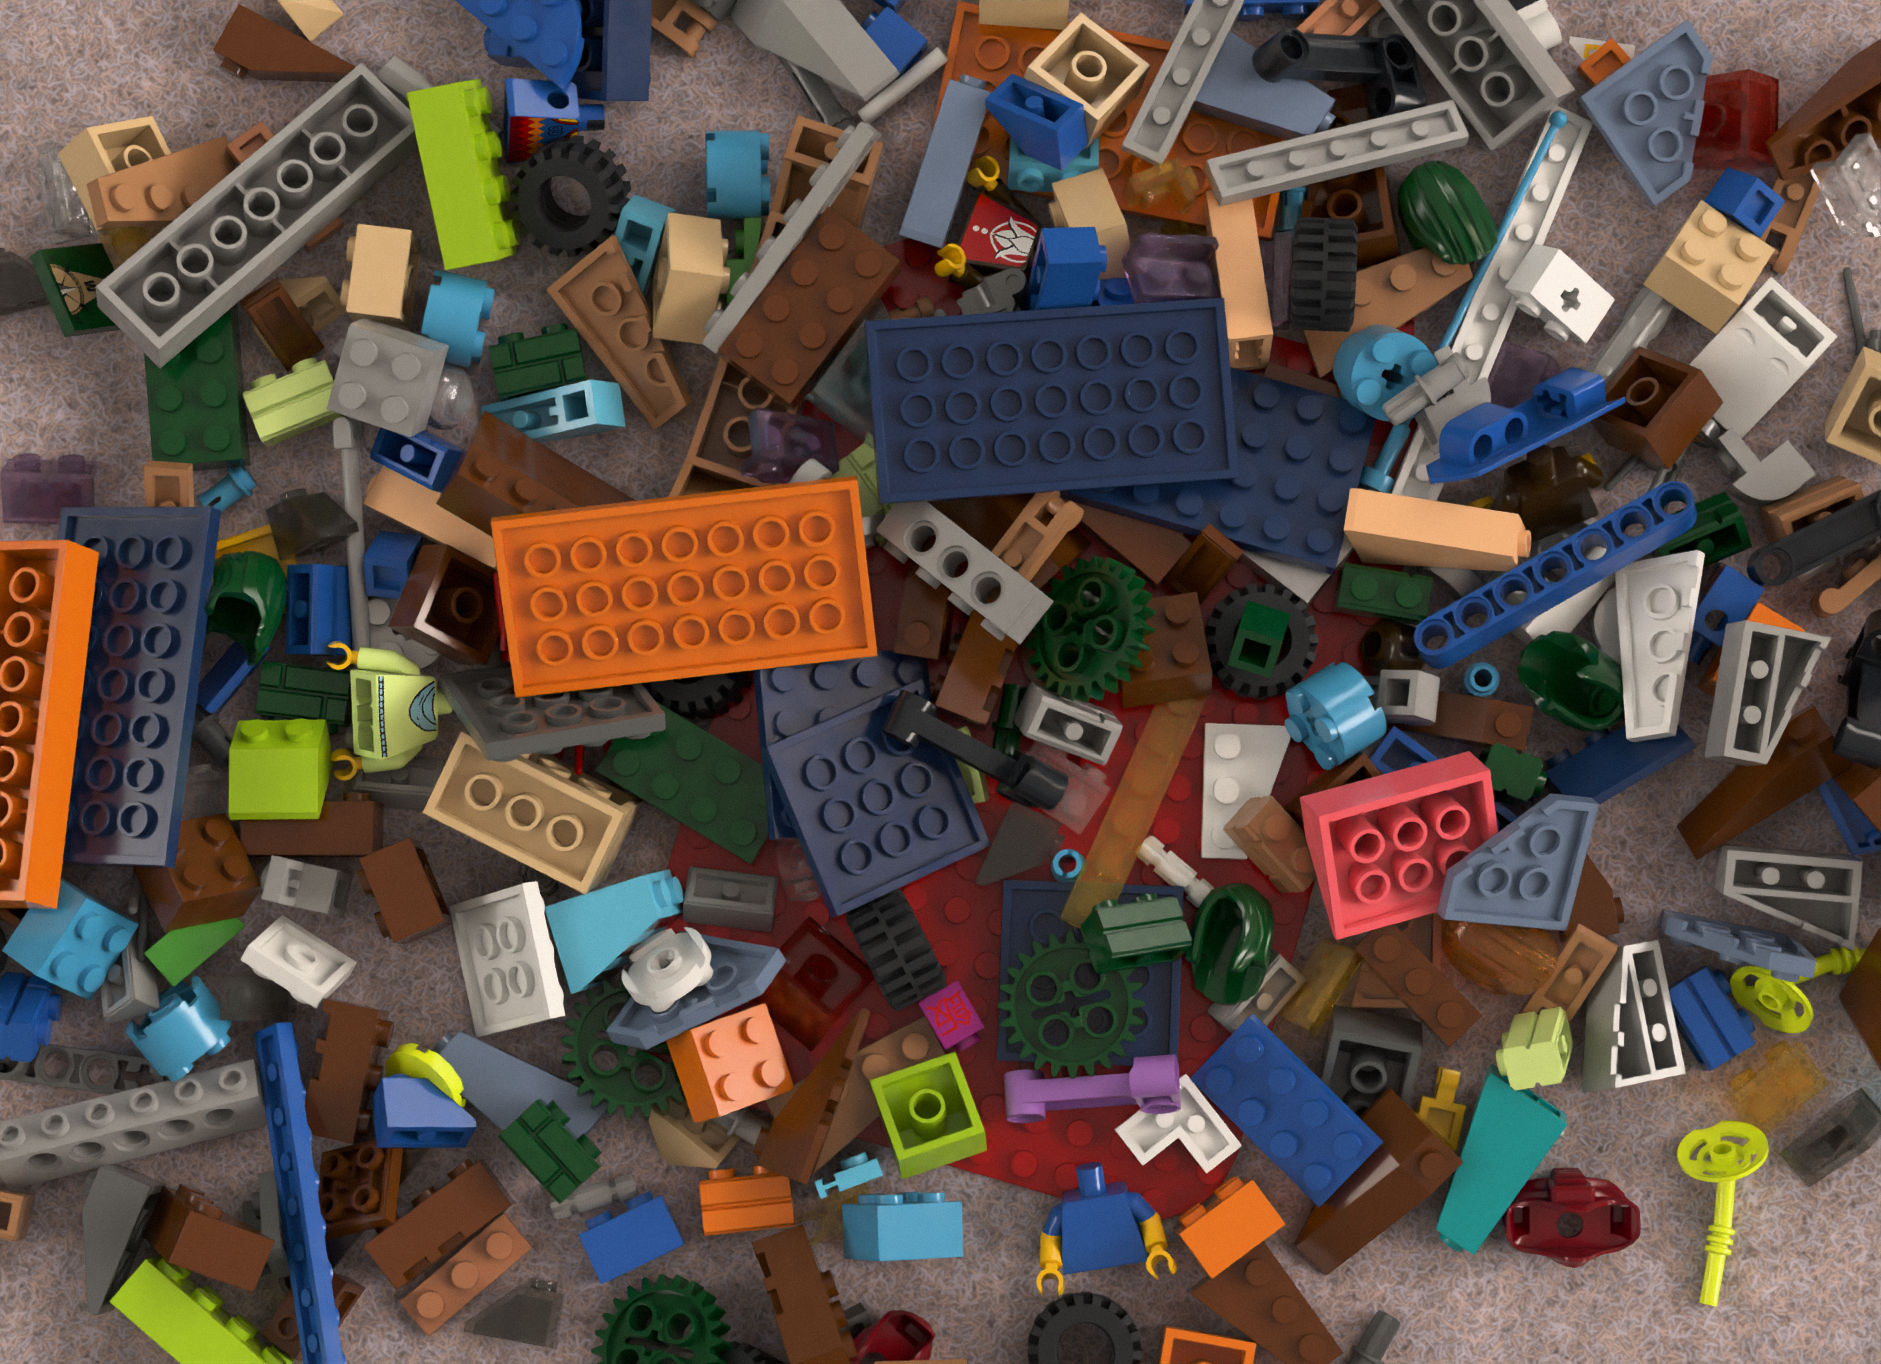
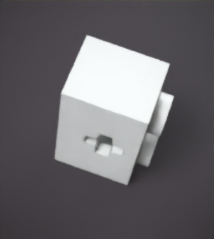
[1505,244,1615,343]

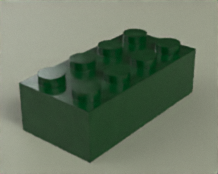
[144,303,250,471]
[596,702,769,867]

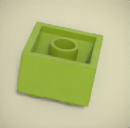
[228,718,334,820]
[869,1051,987,1180]

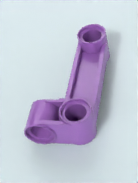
[1004,1054,1181,1123]

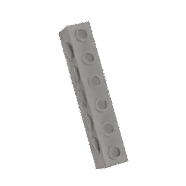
[0,1059,268,1190]

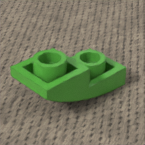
[719,216,763,307]
[144,917,246,987]

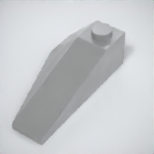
[730,0,900,102]

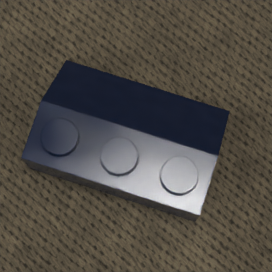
[570,0,652,101]
[1545,714,1696,805]

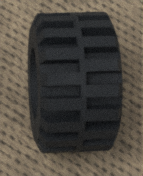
[510,135,631,257]
[1290,217,1358,332]
[1204,584,1318,700]
[642,670,753,719]
[846,889,946,1012]
[1027,1292,1142,1364]

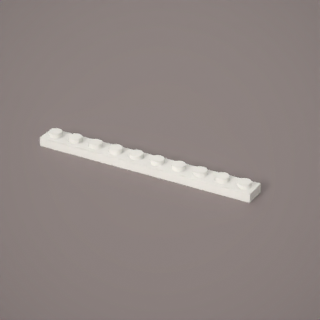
[1390,105,1593,501]

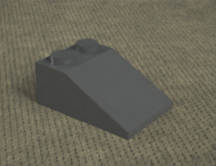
[1318,1005,1423,1117]
[81,1164,166,1316]

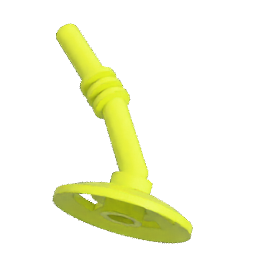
[1730,946,1867,1033]
[1677,1120,1769,1307]

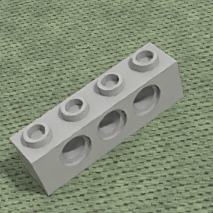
[876,501,1054,644]

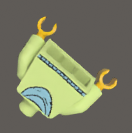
[326,641,453,781]

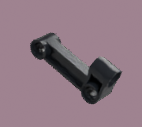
[1252,27,1427,119]
[1746,489,1881,587]
[1832,609,1881,770]
[880,689,1069,811]

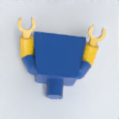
[1036,1162,1177,1296]

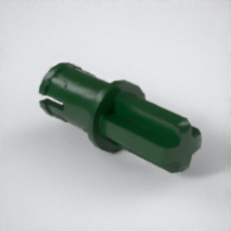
[991,683,1028,758]

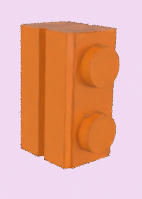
[699,1165,796,1236]

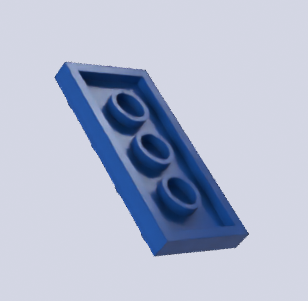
[1190,1014,1383,1207]

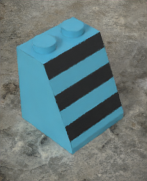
[545,869,684,994]

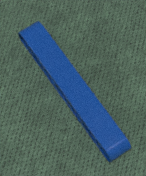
[1414,481,1697,669]

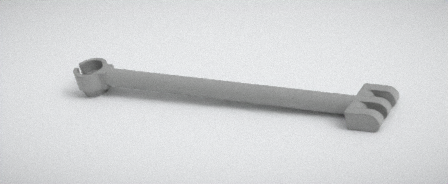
[333,417,371,756]

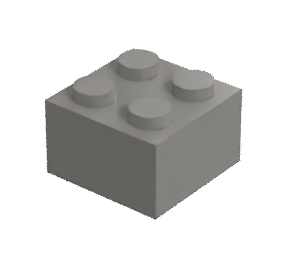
[327,317,449,437]

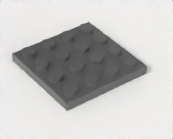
[440,664,666,762]

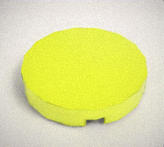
[385,1043,466,1108]

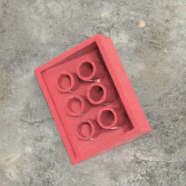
[1300,751,1498,940]

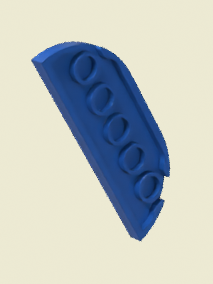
[456,0,585,90]

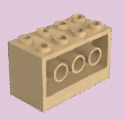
[423,729,643,894]

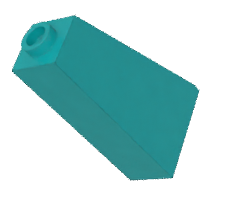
[1436,1064,1568,1255]

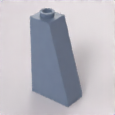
[1190,31,1336,140]
[899,73,992,248]
[432,1031,608,1138]

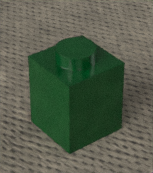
[1227,601,1291,678]

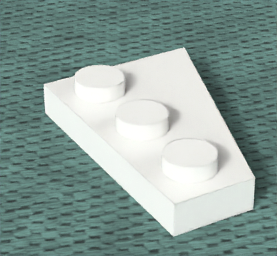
[1201,723,1291,860]

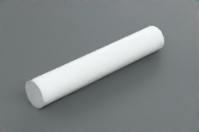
[858,47,948,125]

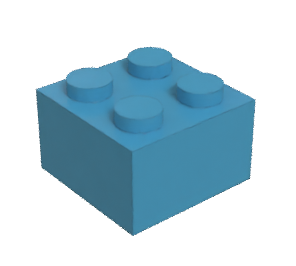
[2,878,139,1001]
[842,1191,963,1261]

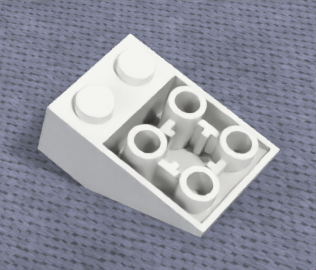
[1689,277,1838,439]

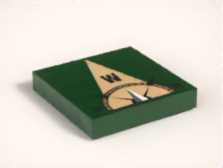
[30,243,121,337]

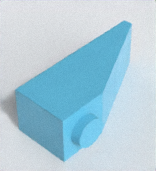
[614,195,676,298]
[481,379,626,443]

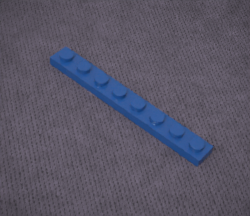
[254,1022,347,1364]

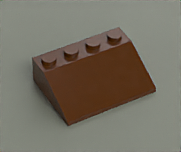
[436,411,636,537]

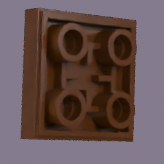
[318,1139,403,1240]

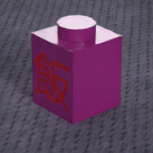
[918,980,984,1053]

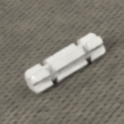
[1135,835,1214,908]

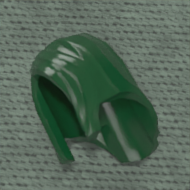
[1398,160,1498,265]
[204,551,287,666]
[1517,631,1625,731]
[1185,883,1274,1006]

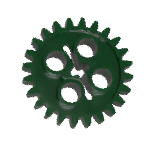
[1026,556,1156,703]
[997,931,1145,1079]
[561,974,684,1122]
[591,1274,732,1364]

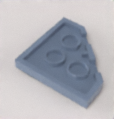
[1577,20,1713,207]
[1437,793,1599,931]
[1659,909,1817,982]
[606,931,787,1050]

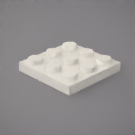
[449,881,566,1038]

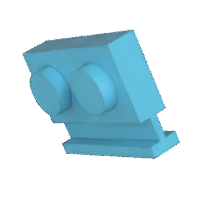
[814,1151,884,1199]

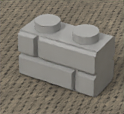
[1014,681,1123,766]

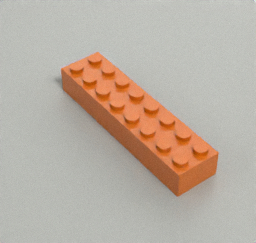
[0,540,99,909]

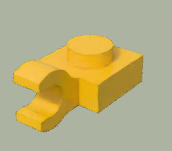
[1416,1066,1466,1150]

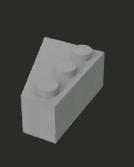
[1704,620,1832,766]
[1714,844,1863,951]
[1582,940,1686,1093]

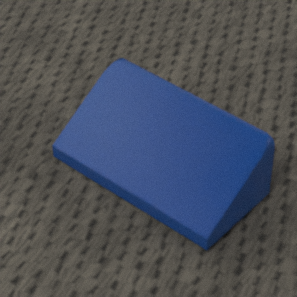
[197,641,272,714]

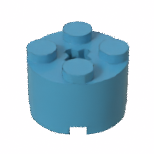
[705,130,770,220]
[421,269,495,368]
[1333,324,1437,421]
[1285,662,1386,770]
[125,976,232,1082]

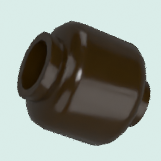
[1360,619,1427,677]

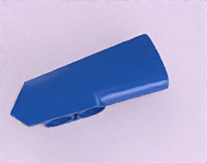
[1426,367,1626,484]

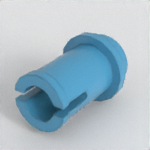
[1277,187,1308,245]
[198,464,257,513]
[1462,662,1500,697]
[1051,849,1086,883]

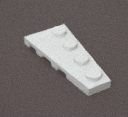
[1615,550,1705,742]

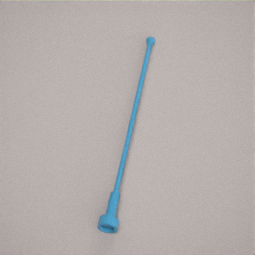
[1358,111,1567,493]

